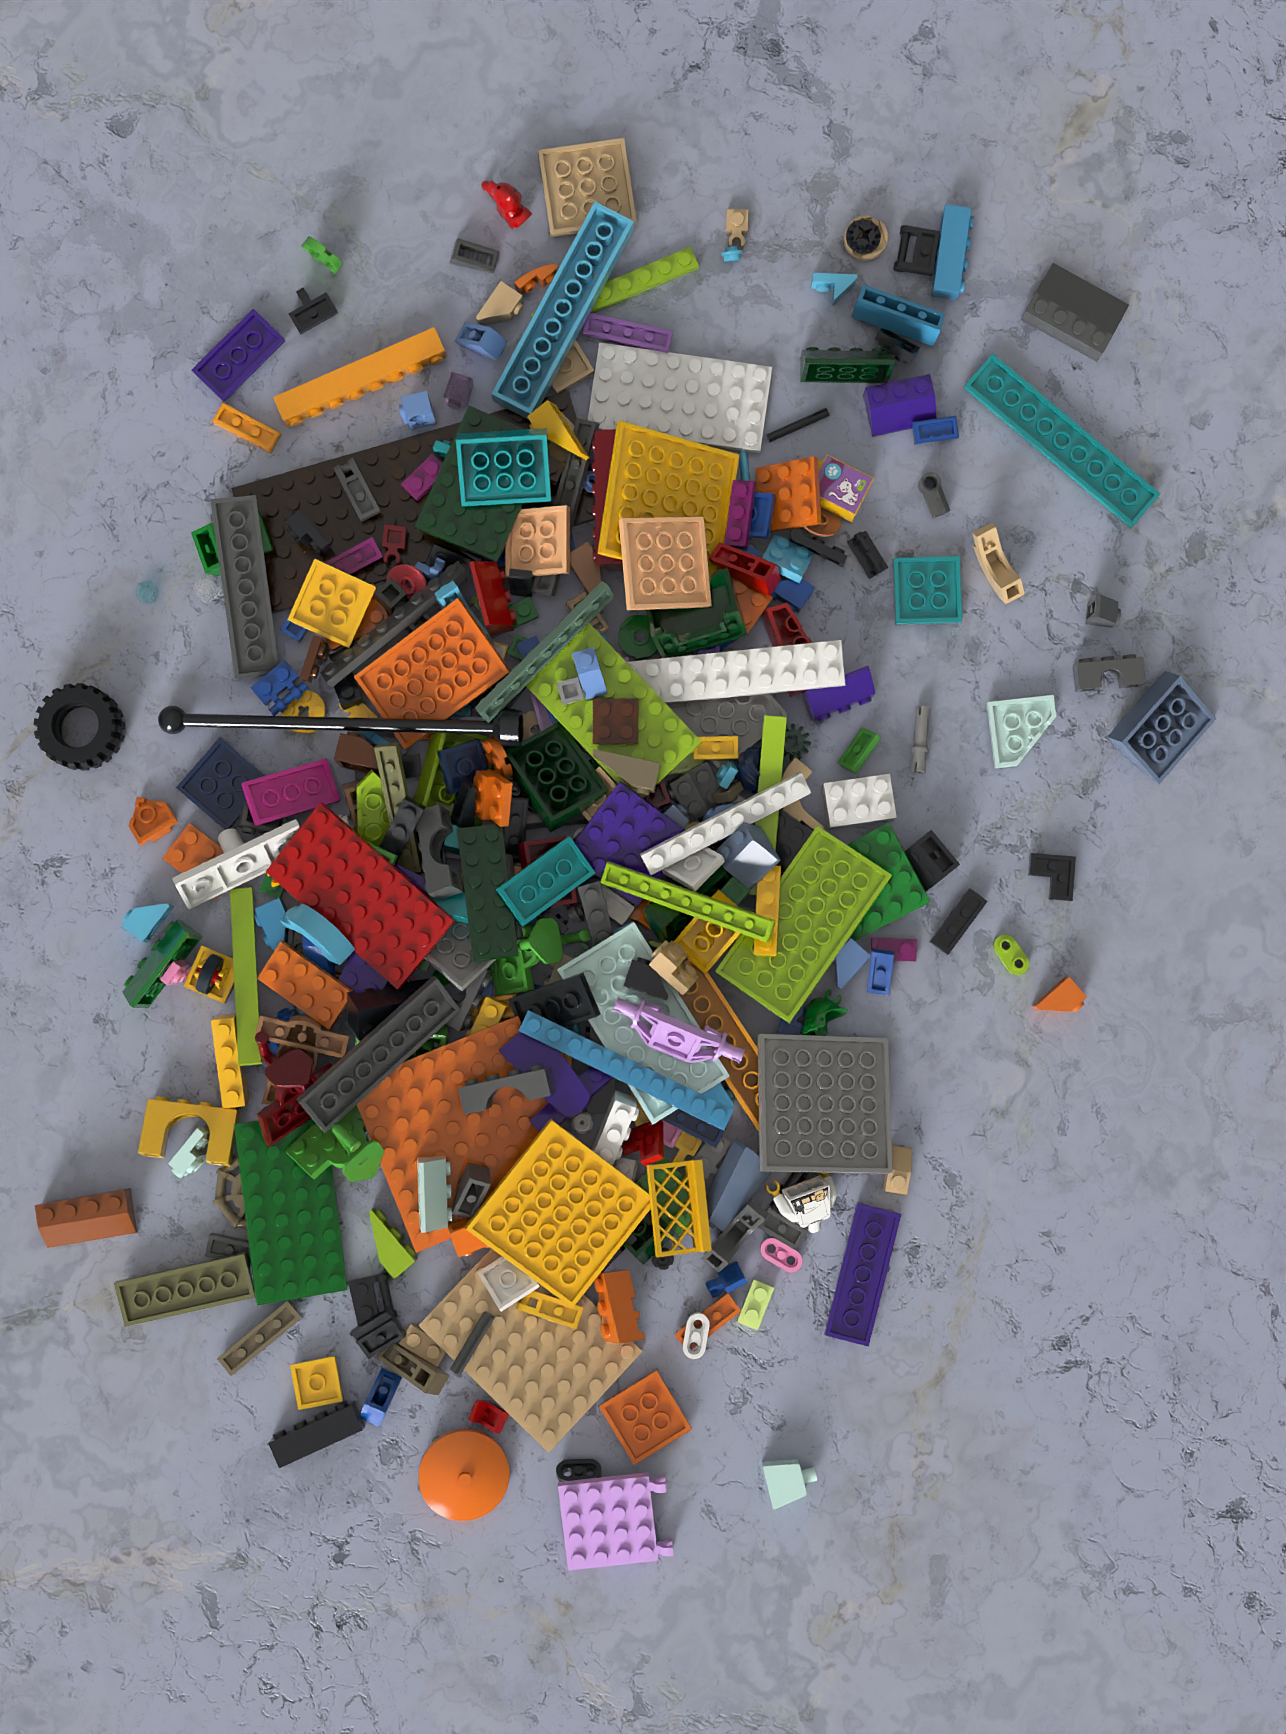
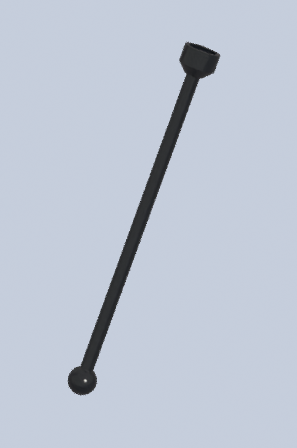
[158,706,524,746]

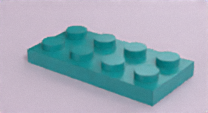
[496,836,595,926]

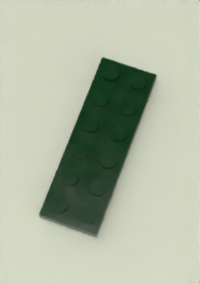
[457,824,519,962]

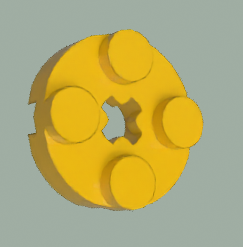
[281,690,326,734]

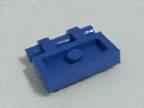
[250,660,309,716]

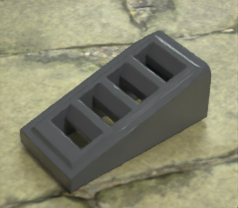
[450,238,499,273]

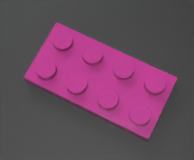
[241,758,340,826]

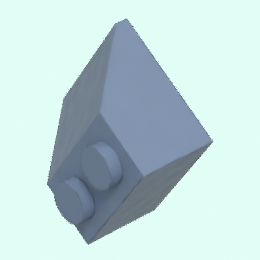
[715,822,780,889]

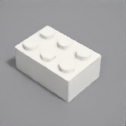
[822,774,897,829]

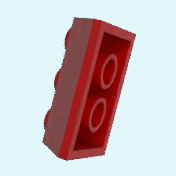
[469,561,517,637]

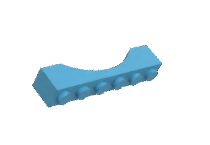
[254,898,323,1027]

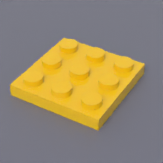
[287,559,376,648]

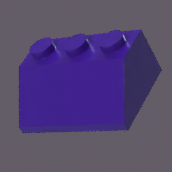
[863,374,937,437]
[802,666,876,722]

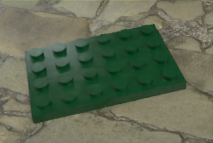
[415,405,551,563]

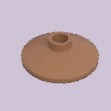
[804,508,841,537]

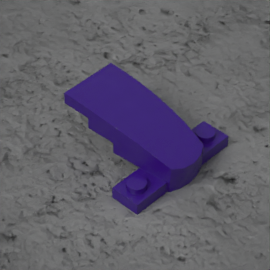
[499,1032,613,1132]

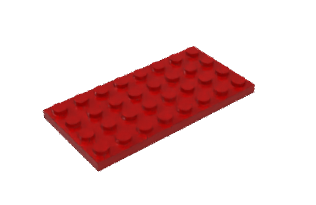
[266,803,456,990]

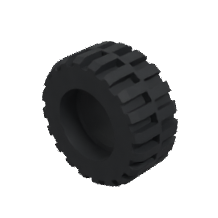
[34,683,126,771]

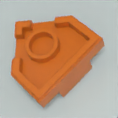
[128,797,179,846]

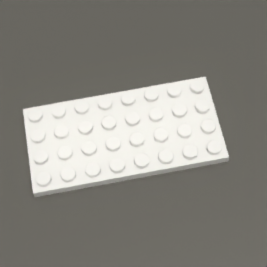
[588,342,772,454]

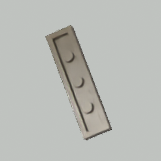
[217,1300,303,1376]

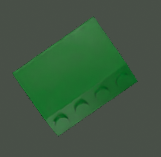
[122,920,203,1008]

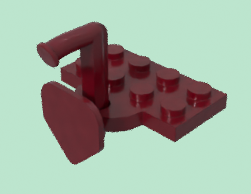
[255,1032,333,1147]

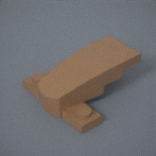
[255,1014,349,1105]

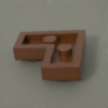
[299,635,330,683]

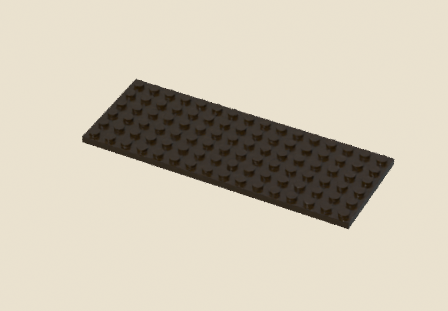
[231,391,595,614]

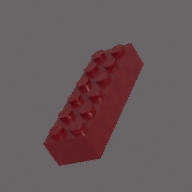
[592,429,623,572]

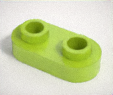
[993,934,1029,975]

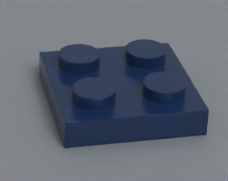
[437,739,488,794]

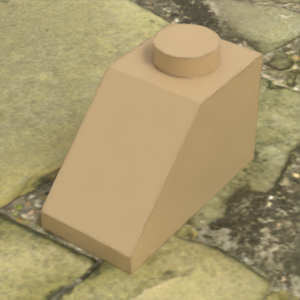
[476,281,524,325]
[882,1145,912,1195]

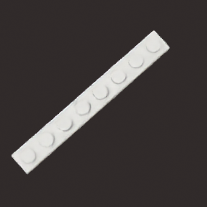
[640,772,811,875]

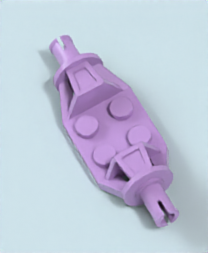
[613,997,745,1063]

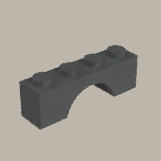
[416,804,463,901]
[458,1064,556,1115]

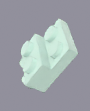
[168,1126,210,1178]

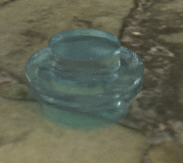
[136,581,158,603]

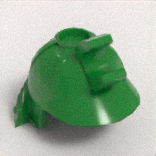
[801,989,848,1036]

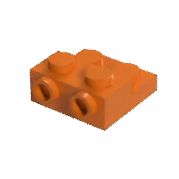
[473,770,513,827]

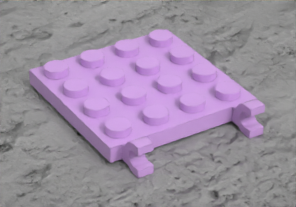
[558,1472,674,1571]

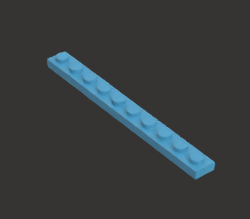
[518,1010,734,1131]

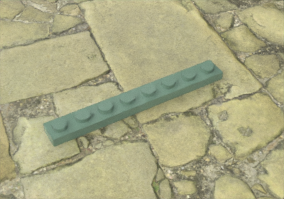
[475,581,615,723]

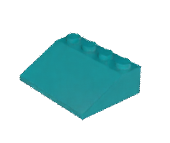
[456,428,551,506]

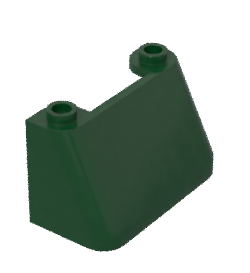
[646,568,746,658]

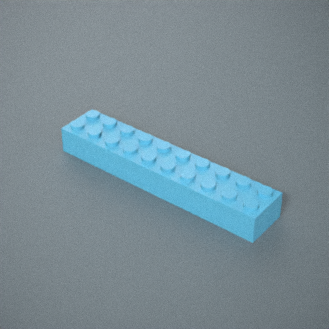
[491,201,634,420]

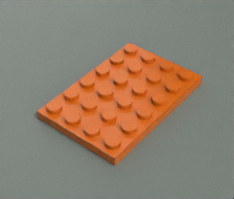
[354,598,511,749]

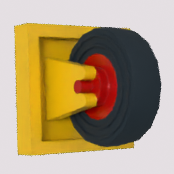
[184,945,234,1004]

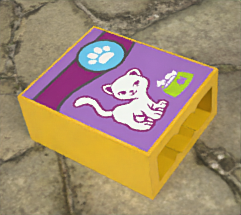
[818,455,874,523]

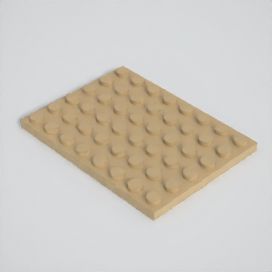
[418,1248,643,1453]

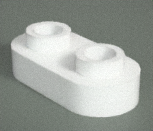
[683,1312,709,1359]

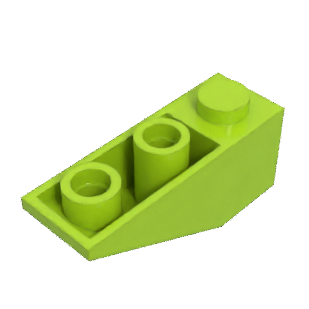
[369,1208,417,1279]

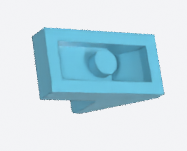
[811,273,857,306]

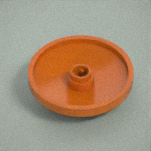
[418,1428,510,1521]

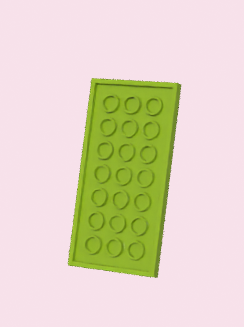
[526,623,702,798]
[715,826,892,1024]

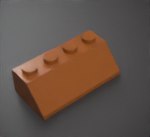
[35,1188,137,1248]

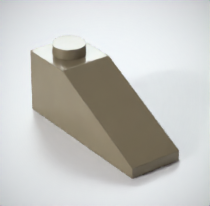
[593,749,661,795]
[377,1343,450,1395]

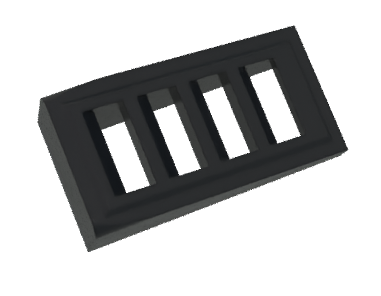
[451,778,476,828]

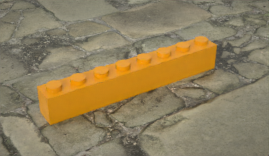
[273,327,447,427]

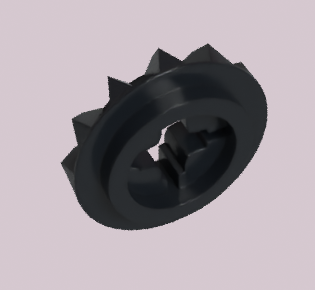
[846,218,881,254]

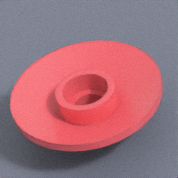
[386,564,427,600]

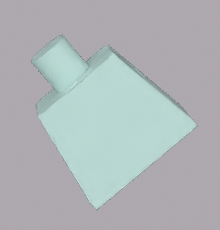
[762,1459,817,1510]

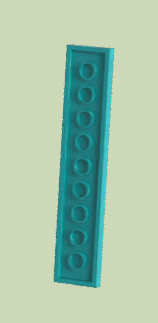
[963,353,1161,528]

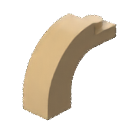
[972,523,1025,604]
[781,757,824,831]

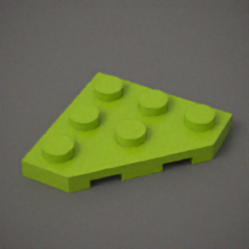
[356,770,390,846]

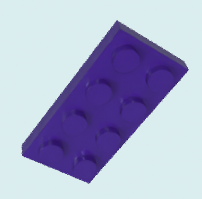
[192,309,285,402]

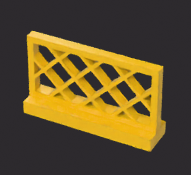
[646,1159,712,1257]

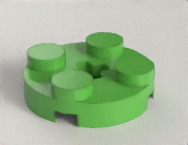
[301,236,344,275]

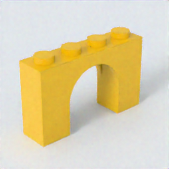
[138,1096,240,1167]

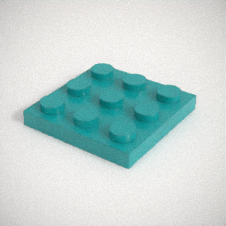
[893,556,962,625]

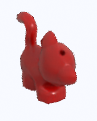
[481,180,532,229]

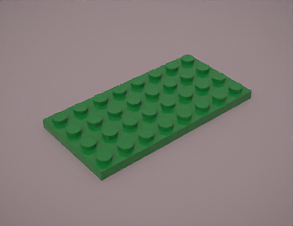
[234,1118,347,1306]

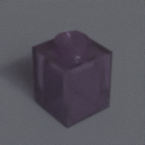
[443,372,474,410]

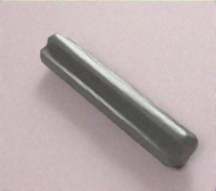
[450,1311,494,1375]

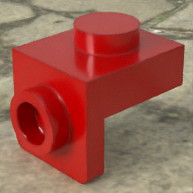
[468,1399,509,1434]

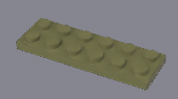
[114,1252,255,1327]

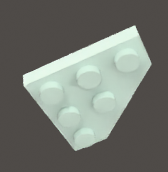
[986,695,1056,769]

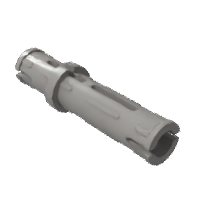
[911,706,930,774]

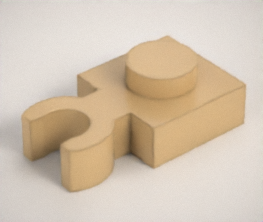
[726,209,749,249]

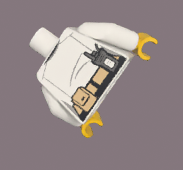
[765,1172,837,1233]

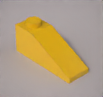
[527,400,590,460]

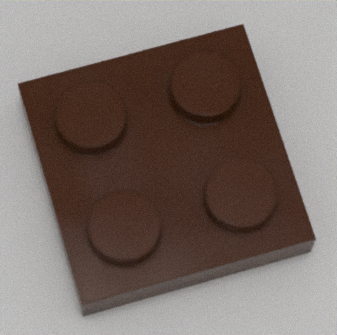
[593,699,638,744]

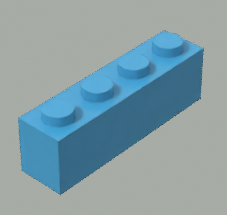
[931,204,974,300]
[851,284,946,346]

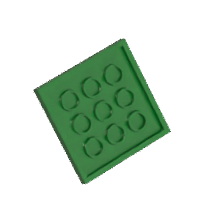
[847,822,931,941]

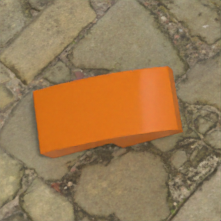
[514,264,559,295]

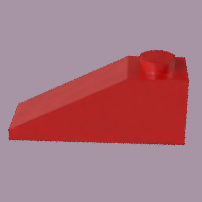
[709,542,781,596]

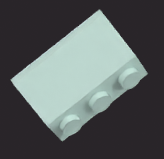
[417,1156,452,1233]

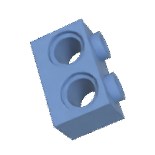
[399,390,436,430]

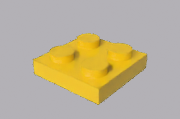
[290,1355,344,1410]

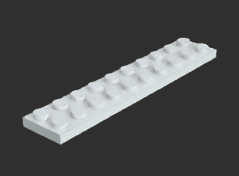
[627,640,846,704]

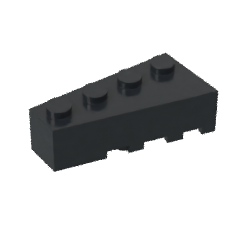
[347,978,430,1041]

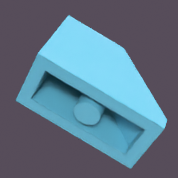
[121,903,174,943]

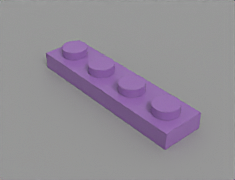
[583,313,673,353]

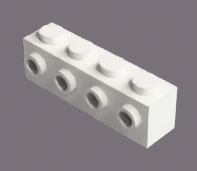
[591,1090,639,1165]

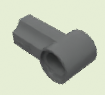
[918,472,951,518]

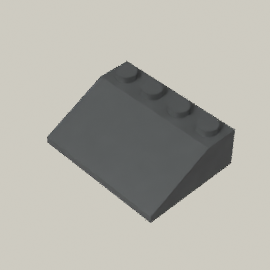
[1021,263,1129,362]

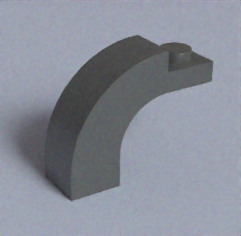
[701,1199,769,1273]

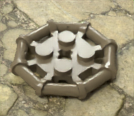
[213,1155,247,1229]

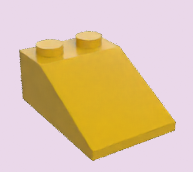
[674,890,741,974]

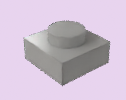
[556,677,585,706]

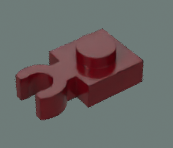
[382,524,407,565]

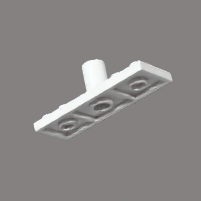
[172,819,300,910]

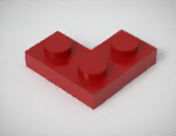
[621,1120,664,1166]

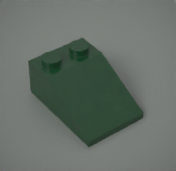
[623,1209,676,1265]

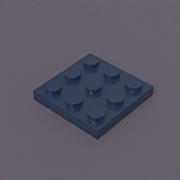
[176,738,265,830]

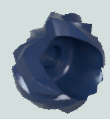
[735,747,783,793]

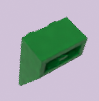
[191,509,273,576]

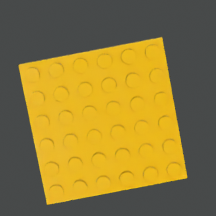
[597,421,739,583]
[465,1118,651,1308]

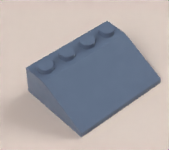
[1107,671,1216,784]

